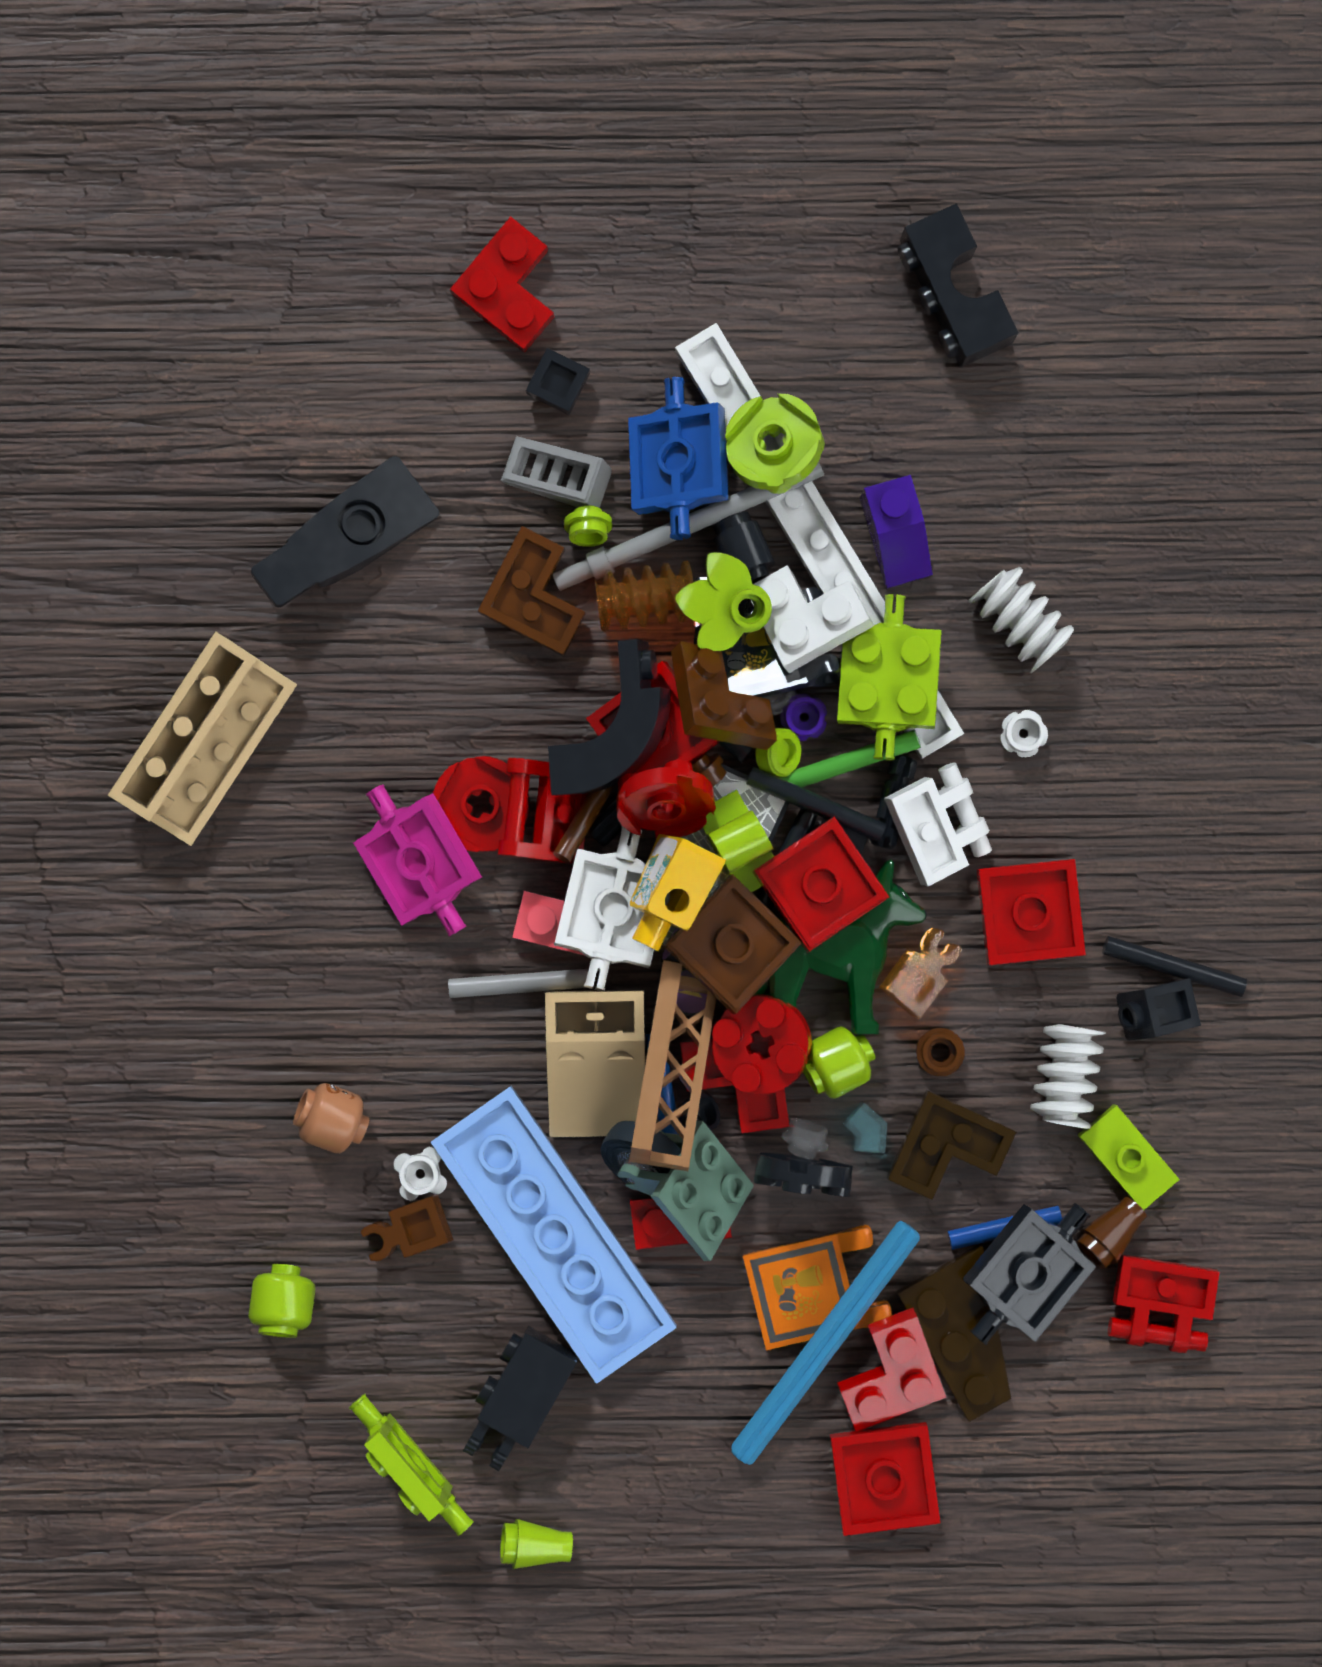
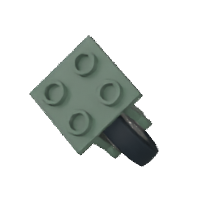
[601,1121,754,1261]

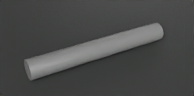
[448,969,594,998]

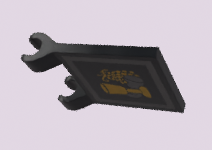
[694,587,840,698]

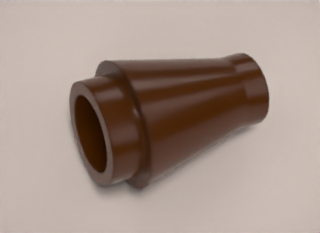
[1076,1197,1147,1269]

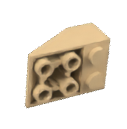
[545,990,645,1137]

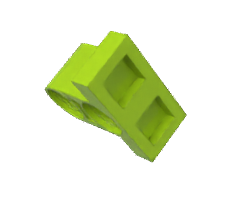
[702,790,774,892]

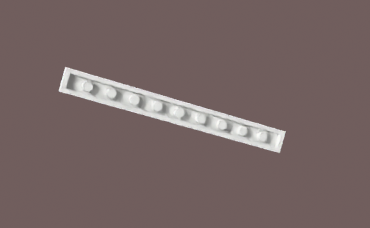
[675,323,964,759]

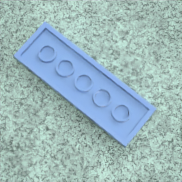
[431,1085,677,1384]

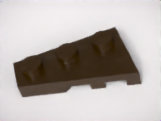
[897,1244,1012,1422]

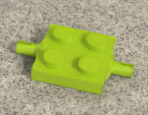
[837,594,941,761]
[349,1394,474,1536]

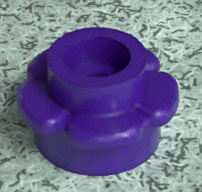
[780,694,827,741]

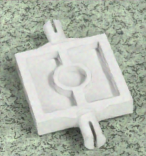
[554,826,667,991]

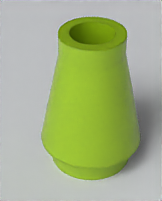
[500,1519,573,1569]

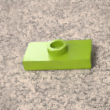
[1077,1104,1180,1210]

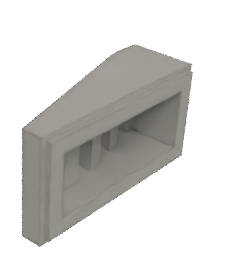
[501,436,612,508]

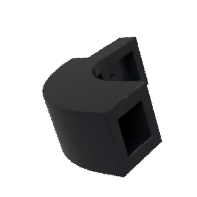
[548,639,671,795]

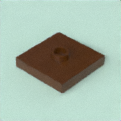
[663,874,802,1014]

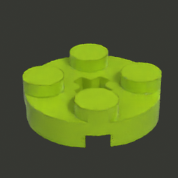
[725,394,825,494]

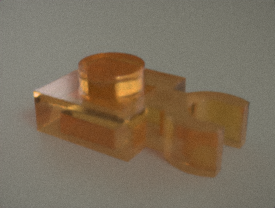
[879,928,962,1019]

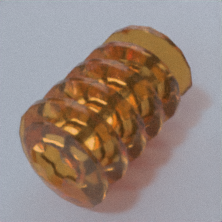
[595,560,693,632]

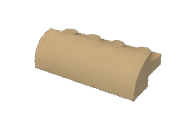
[108,631,297,846]

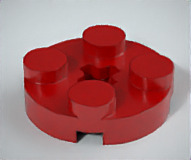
[433,756,529,853]
[616,760,716,839]
[712,994,812,1094]

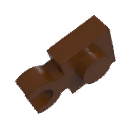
[360,1194,453,1261]

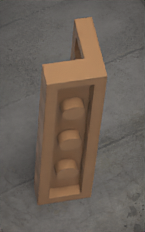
[629,960,716,1172]

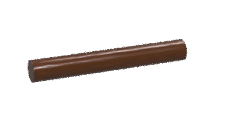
[553,786,615,863]

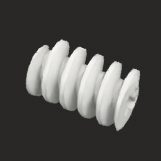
[968,567,1074,673]
[1030,1024,1106,1129]

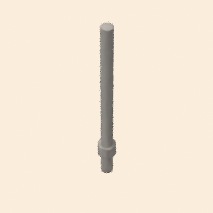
[553,462,824,591]

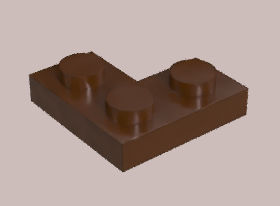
[478,526,586,657]
[671,641,777,750]

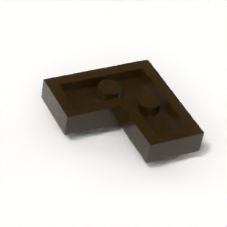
[887,1090,1017,1200]

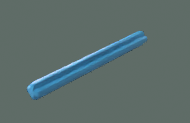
[731,1221,920,1465]

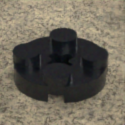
[753,1152,853,1197]

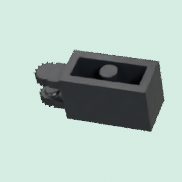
[463,1326,578,1471]

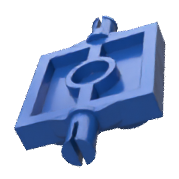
[628,377,729,540]

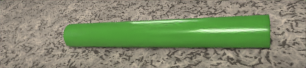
[779,730,921,787]

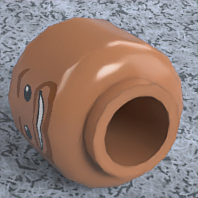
[293,1083,369,1154]

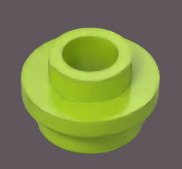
[564,505,612,547]

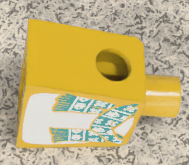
[630,834,726,951]

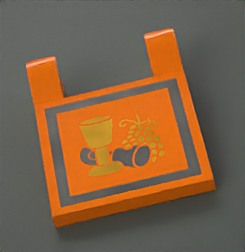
[743,1224,892,1350]

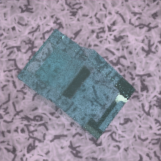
[842,1101,887,1153]

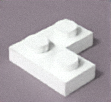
[751,565,874,673]

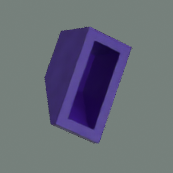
[860,475,933,589]

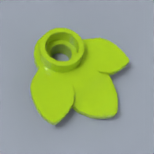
[675,552,772,651]

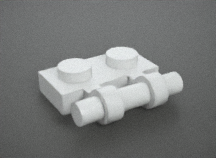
[884,763,992,886]

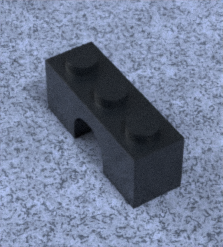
[897,203,1019,368]

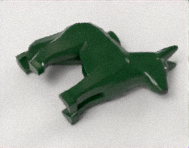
[753,859,928,1034]

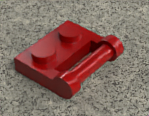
[498,758,588,864]

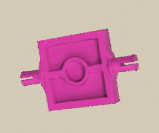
[353,784,482,937]

